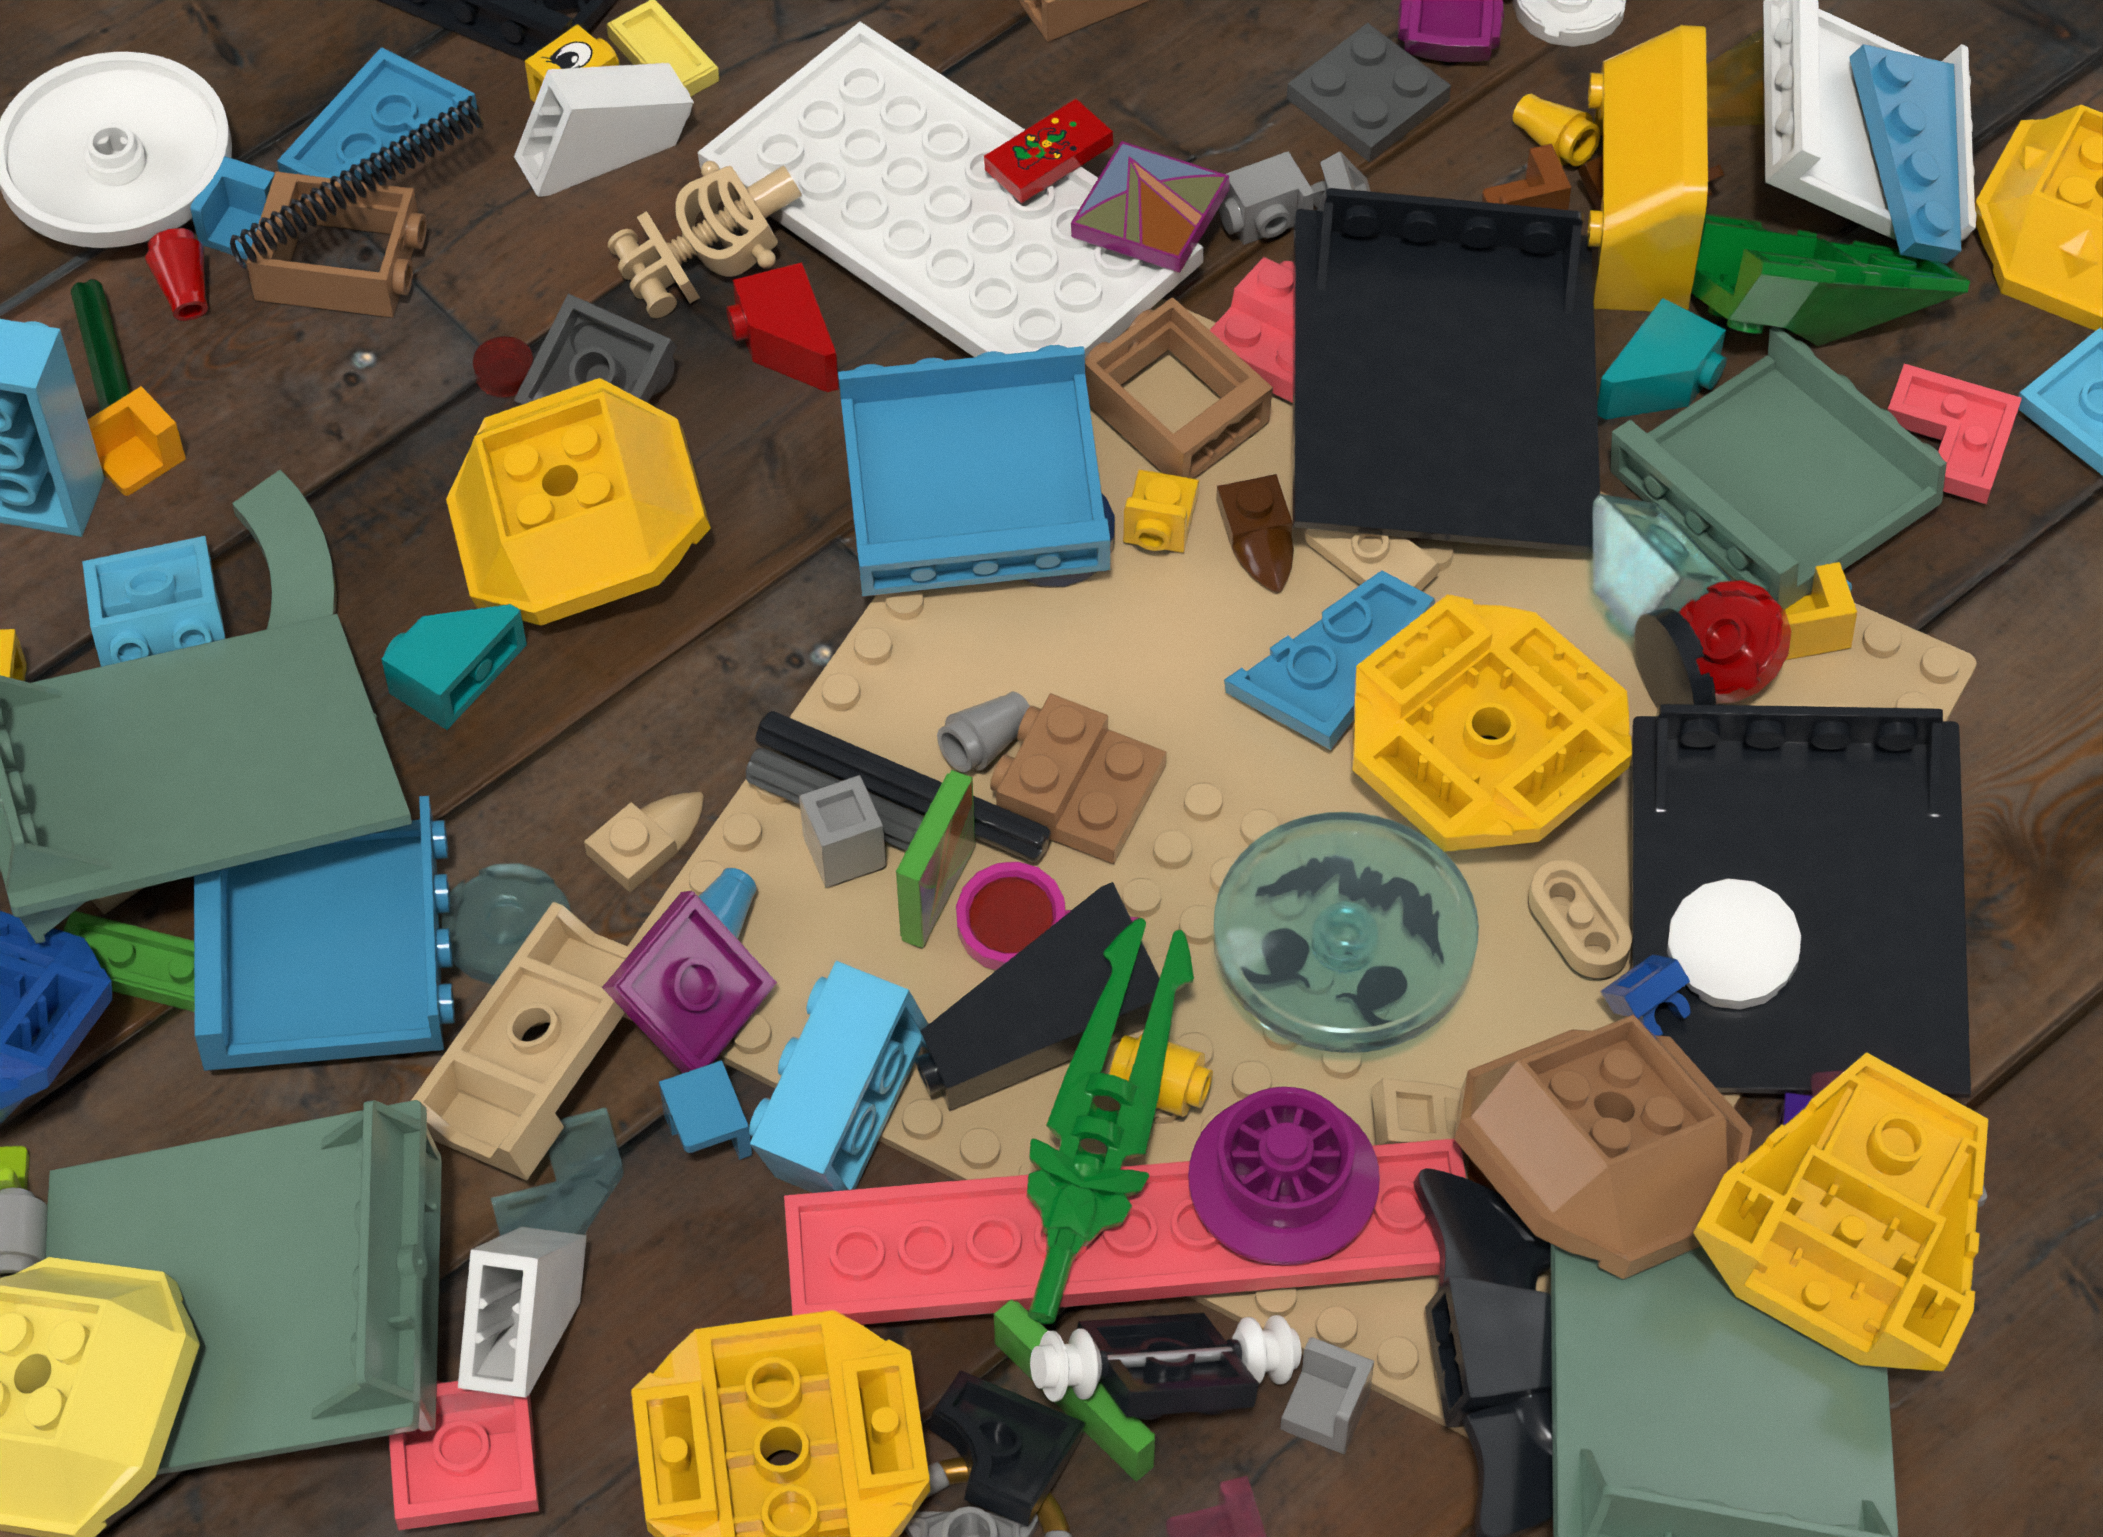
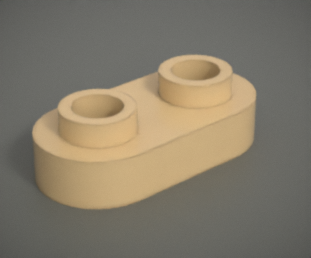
[1529,859,1632,978]

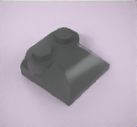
[514,294,677,405]

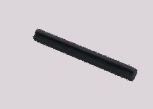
[755,711,1051,862]

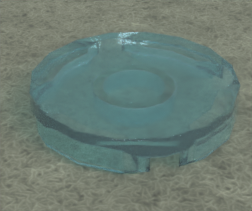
[442,863,571,985]

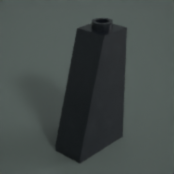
[915,882,1160,1111]

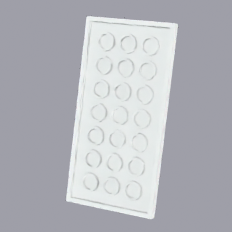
[697,22,1203,358]

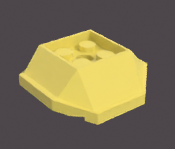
[0,1257,200,1537]

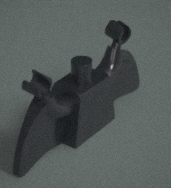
[1413,1168,1553,1537]

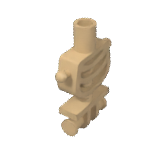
[608,161,802,318]

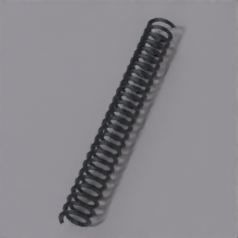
[230,96,484,269]

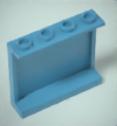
[838,345,1110,596]
[194,796,455,1071]

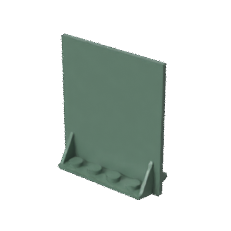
[0,614,412,944]
[46,1100,442,1475]
[1551,1244,1898,1537]

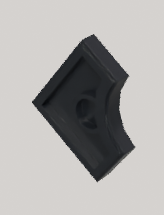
[929,1370,1086,1527]

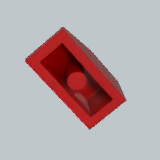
[726,262,839,392]

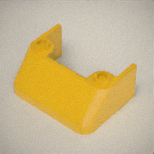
[1587,25,1708,312]

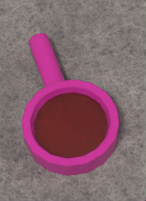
[956,862,1141,970]

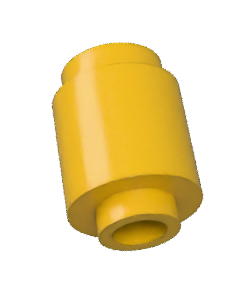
[1109,1034,1213,1117]

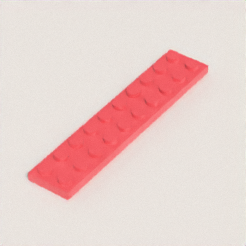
[784,1138,1466,1325]

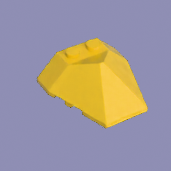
[1693,1052,1988,1372]

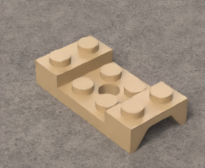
[411,902,633,1180]

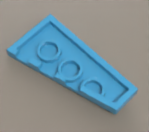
[1849,44,1961,264]

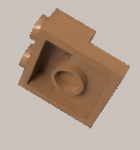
[990,693,1166,864]

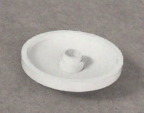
[0,52,232,248]

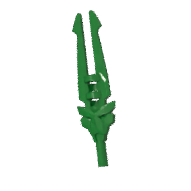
[1026,918,1194,1324]

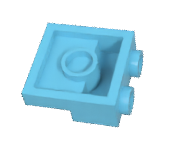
[82,536,226,667]

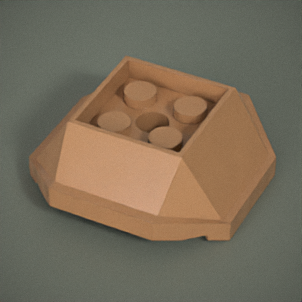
[1454,1015,1753,1279]

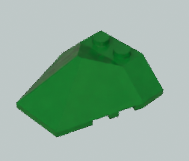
[1691,213,1970,346]

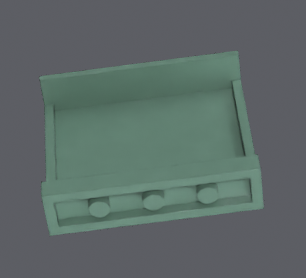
[1610,326,1947,610]

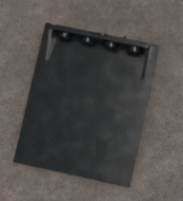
[1293,188,1602,554]
[1632,704,1971,1098]

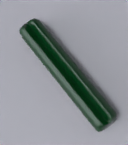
[70,279,130,411]

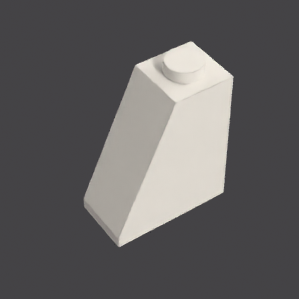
[514,63,694,197]
[458,1227,587,1398]

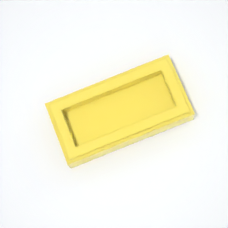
[606,0,719,97]

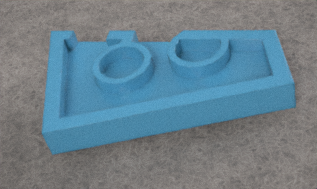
[277,47,477,181]
[1224,570,1435,750]

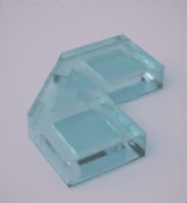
[491,1107,624,1236]

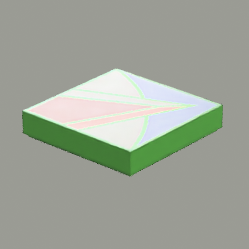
[896,770,975,948]

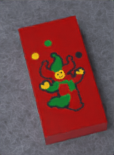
[984,99,1114,203]

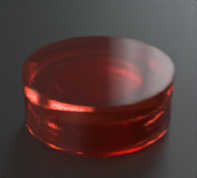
[473,336,533,397]

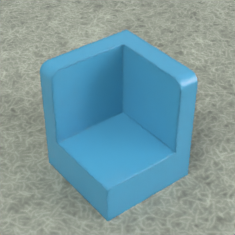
[190,156,275,260]
[659,1060,752,1160]

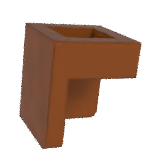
[1482,144,1571,210]

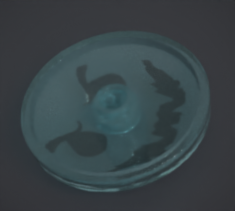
[1213,812,1479,1053]

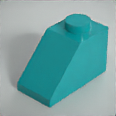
[1597,298,1727,420]
[381,604,527,730]

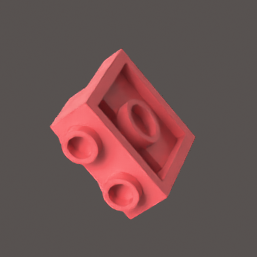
[1210,257,1294,403]
[389,1380,539,1531]

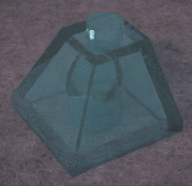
[1593,494,1733,637]

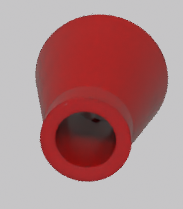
[145,228,208,321]

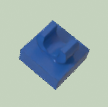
[1600,954,1691,1036]

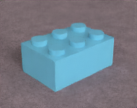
[749,961,928,1193]

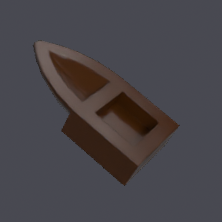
[1216,474,1294,593]

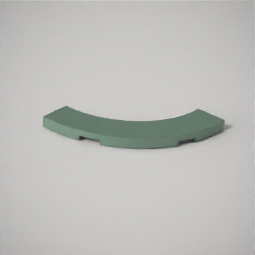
[232,469,337,629]

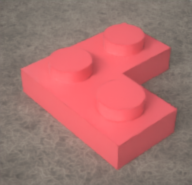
[1888,363,2022,504]

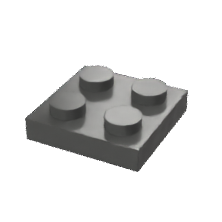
[1287,23,1451,162]

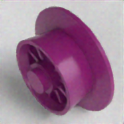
[1188,1087,1380,1265]

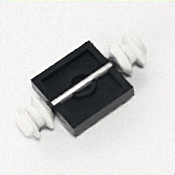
[1030,1313,1301,1420]

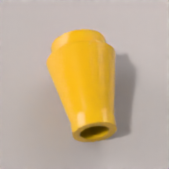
[1513,94,1601,166]

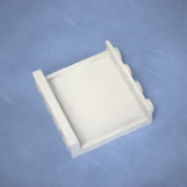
[1763,0,1977,241]

